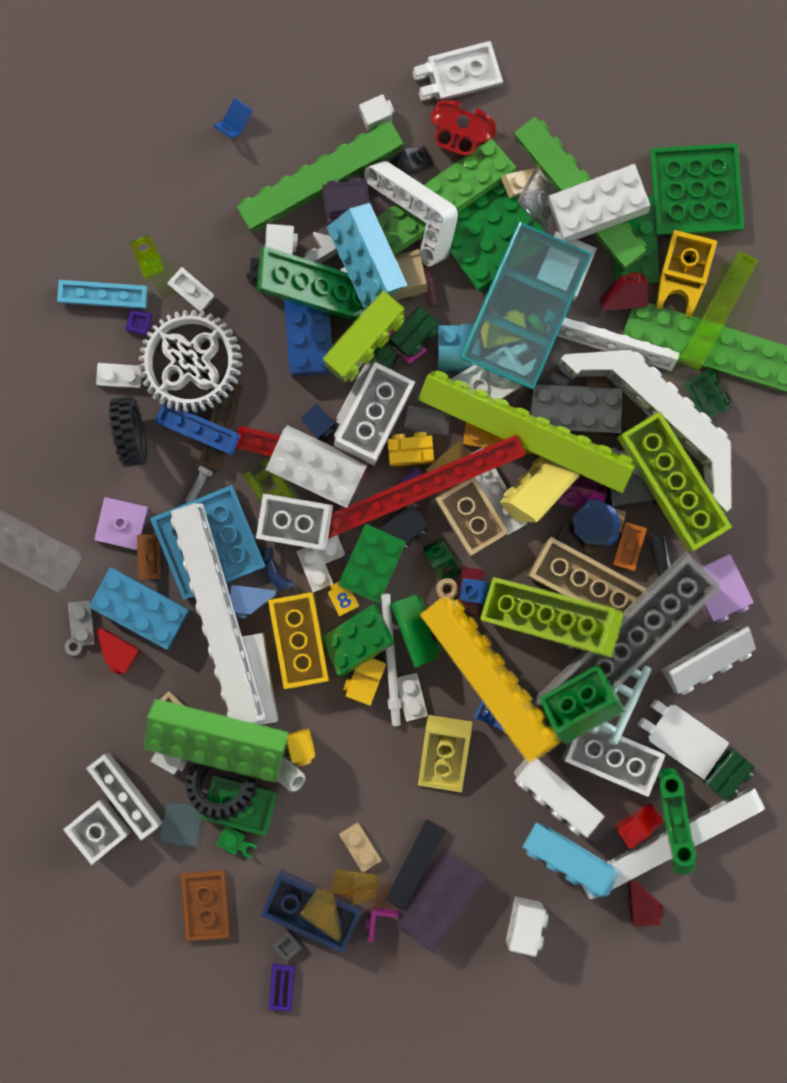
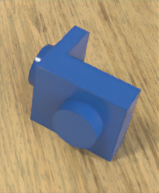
[460,578,491,604]

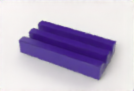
[269,963,295,1012]

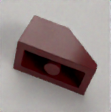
[599,272,648,311]
[627,879,664,927]

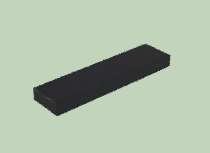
[386,819,446,910]

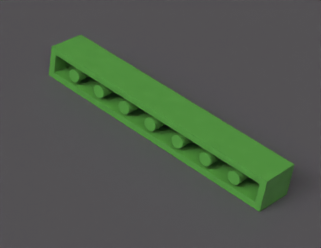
[514,116,646,272]
[237,121,403,234]

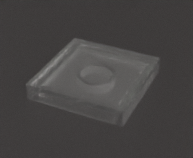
[517,169,558,232]

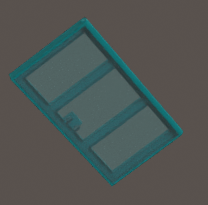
[459,222,593,390]

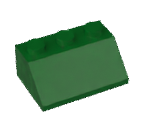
[391,594,442,667]
[539,665,625,744]

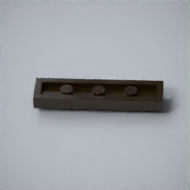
[198,380,243,471]

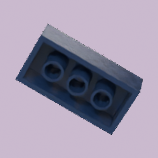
[260,869,362,953]

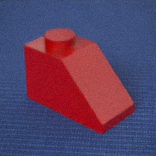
[97,628,141,675]
[613,802,663,849]

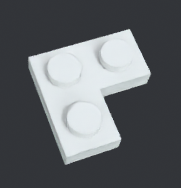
[296,535,345,592]

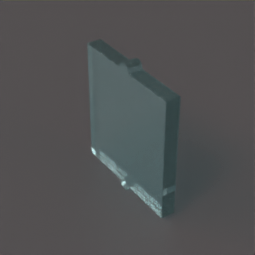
[160,802,202,847]

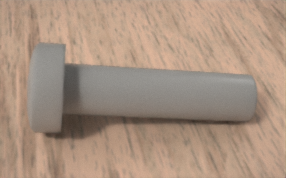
[185,466,213,503]

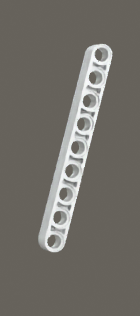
[581,787,765,899]

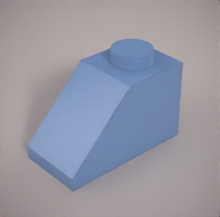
[230,585,278,618]

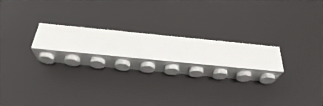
[171,503,266,723]

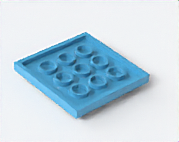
[150,485,266,601]

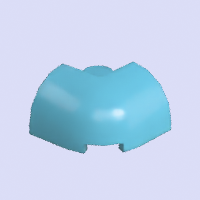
[438,324,482,372]

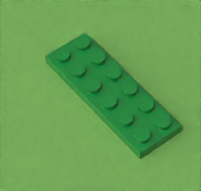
[257,246,369,321]

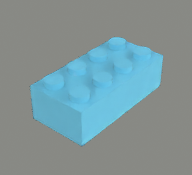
[327,203,407,308]
[523,823,622,897]

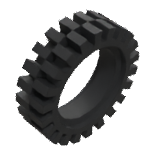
[109,395,148,467]
[185,762,258,821]

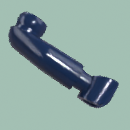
[261,547,295,594]

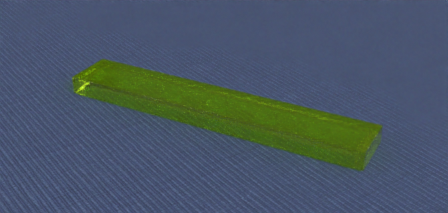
[679,250,759,371]

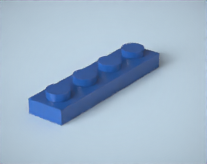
[155,403,241,455]

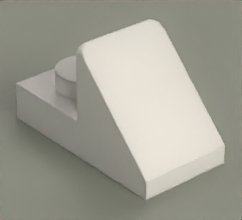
[303,232,338,264]

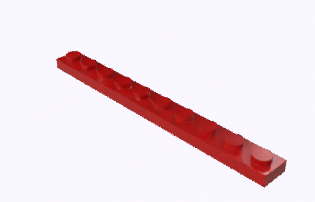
[328,434,526,539]

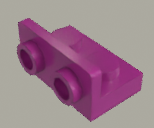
[558,477,607,509]

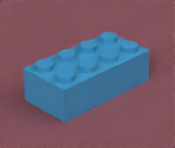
[88,567,192,650]

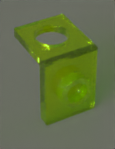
[129,235,165,280]

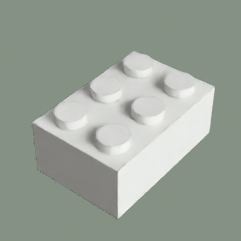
[256,494,333,550]

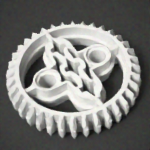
[139,310,242,413]

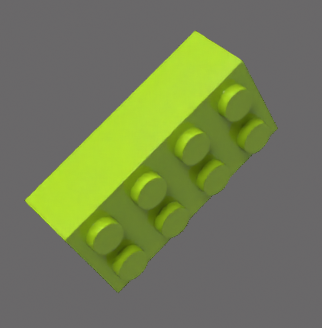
[323,291,405,384]

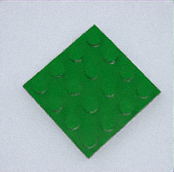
[649,143,744,237]
[449,182,549,292]

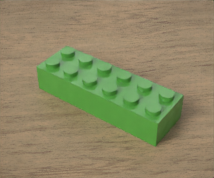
[144,699,289,783]

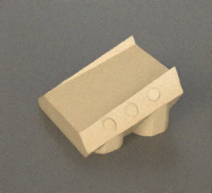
[391,249,428,301]

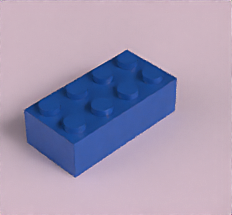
[284,299,333,377]

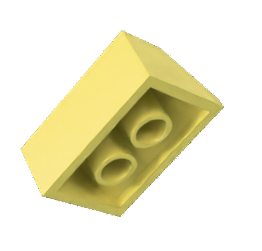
[499,456,580,522]

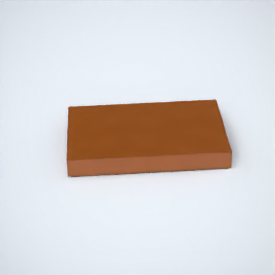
[180,869,231,942]

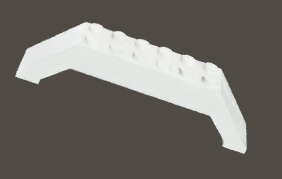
[556,350,731,513]

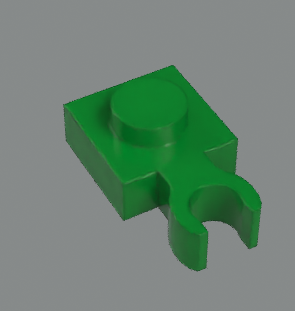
[216,826,258,858]

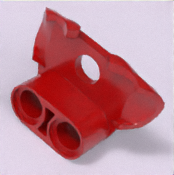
[431,100,496,157]

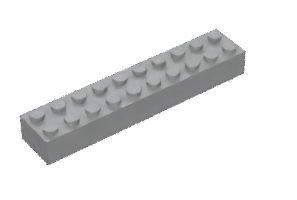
[531,551,721,742]

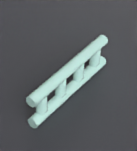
[590,666,652,745]

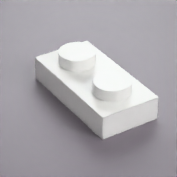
[167,267,216,312]
[96,363,143,389]
[397,673,428,721]

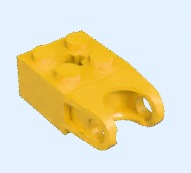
[656,230,718,317]

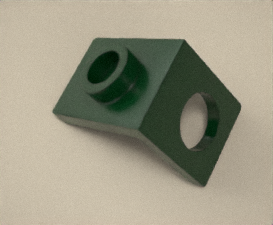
[423,538,460,580]

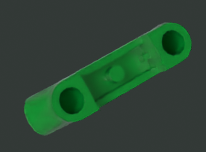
[656,768,696,875]

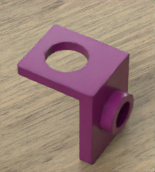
[365,907,399,942]

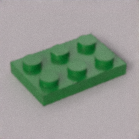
[338,524,406,604]
[322,604,395,677]
[201,774,278,837]

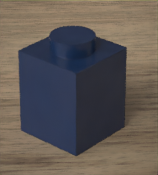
[300,404,335,440]

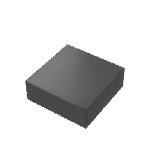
[272,930,304,963]

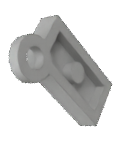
[65,600,96,656]

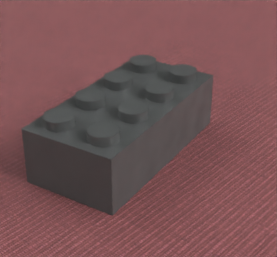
[530,384,622,436]

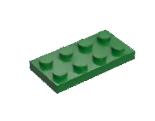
[613,196,660,284]

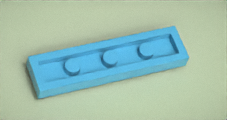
[57,280,148,309]

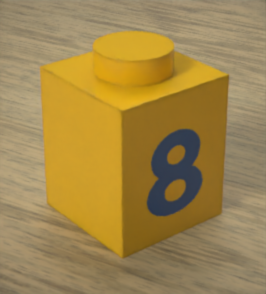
[328,582,360,616]

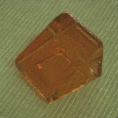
[584,376,609,388]

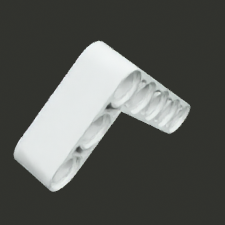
[364,161,458,266]

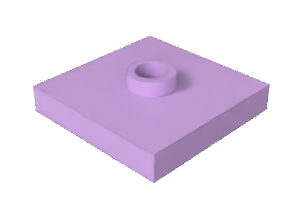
[94,497,149,550]

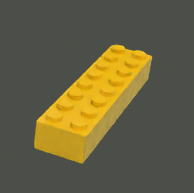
[421,598,561,763]

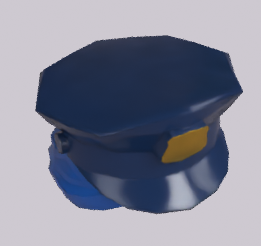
[573,499,620,547]

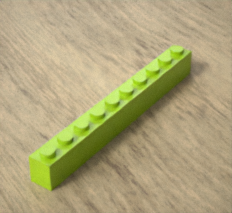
[418,371,636,493]

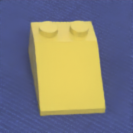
[418,715,472,792]

